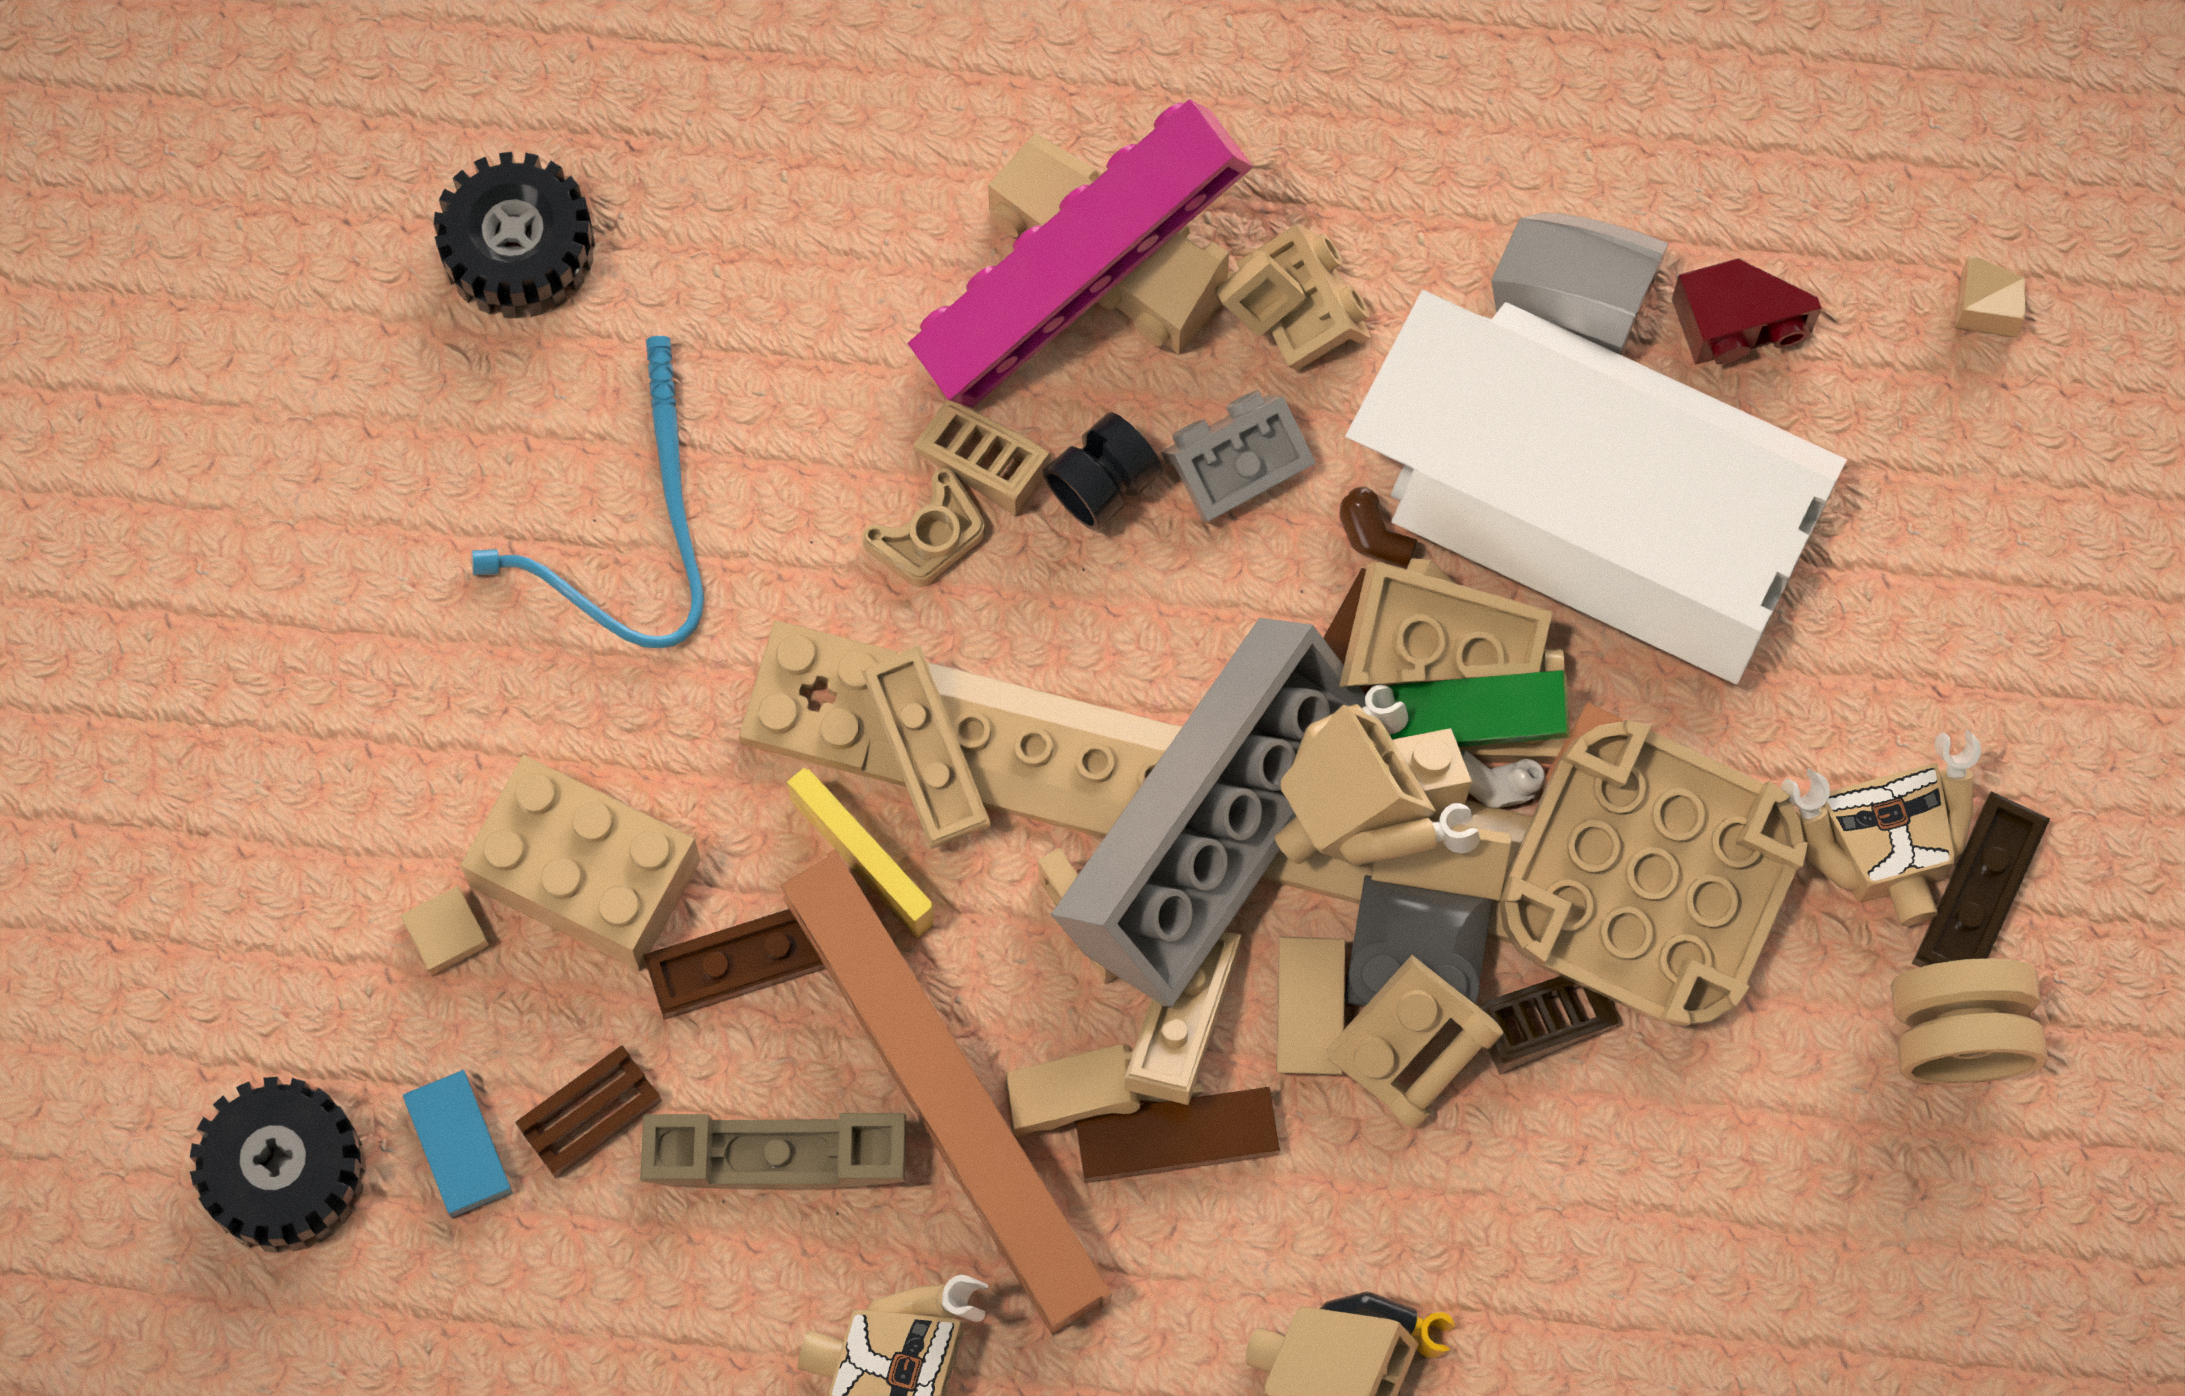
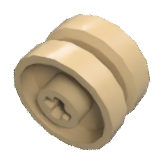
[1891,958,2047,1084]

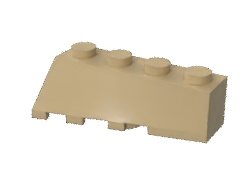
[988,133,1229,355]

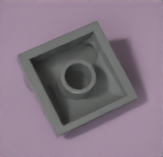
[1344,875,1492,1023]

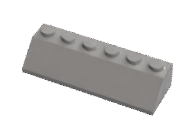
[1050,618,1366,1008]

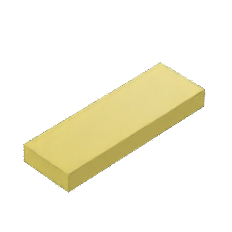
[787,768,934,938]

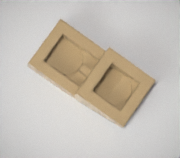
[1276,936,1345,1075]

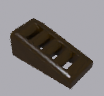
[1478,976,1619,1075]

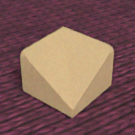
[1955,256,2025,337]

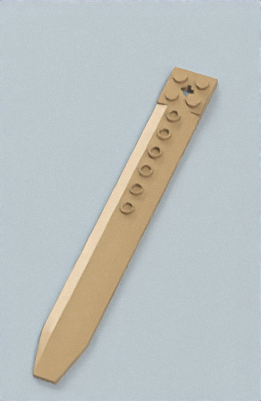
[739,620,1532,944]

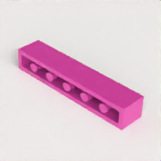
[907,99,1254,408]

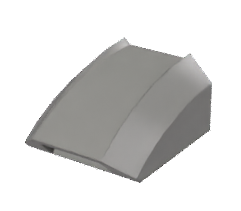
[1491,212,1669,355]

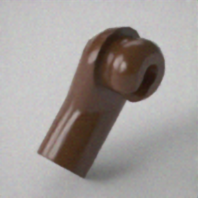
[1339,487,1417,569]

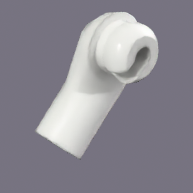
[1460,749,1545,809]

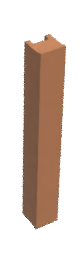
[781,849,1112,1335]

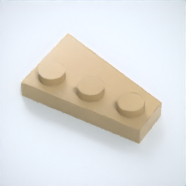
[1339,561,1553,687]

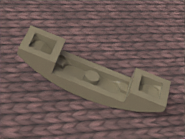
[640,1113,907,1190]

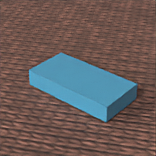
[402,1070,513,1218]

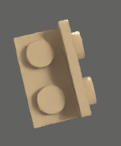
[1236,224,1371,371]

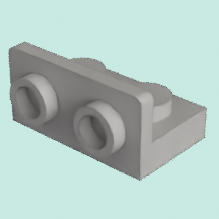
[1161,390,1316,522]

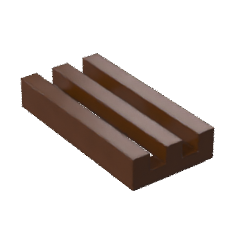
[515,1045,662,1178]

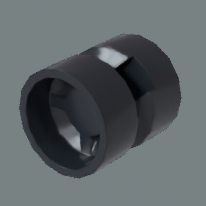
[1043,412,1162,531]

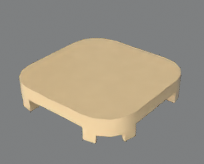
[1499,720,1808,1026]

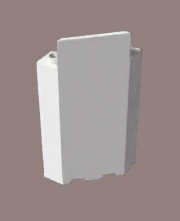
[1345,289,1847,685]

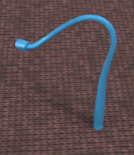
[471,336,704,649]

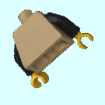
[1246,1291,1455,1396]

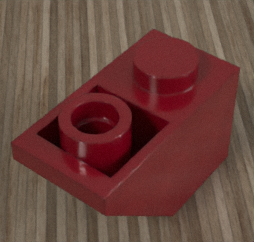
[1672,258,1822,365]

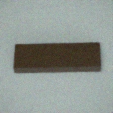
[1911,791,2050,967]

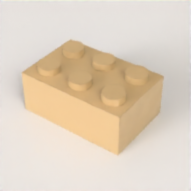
[460,754,701,971]

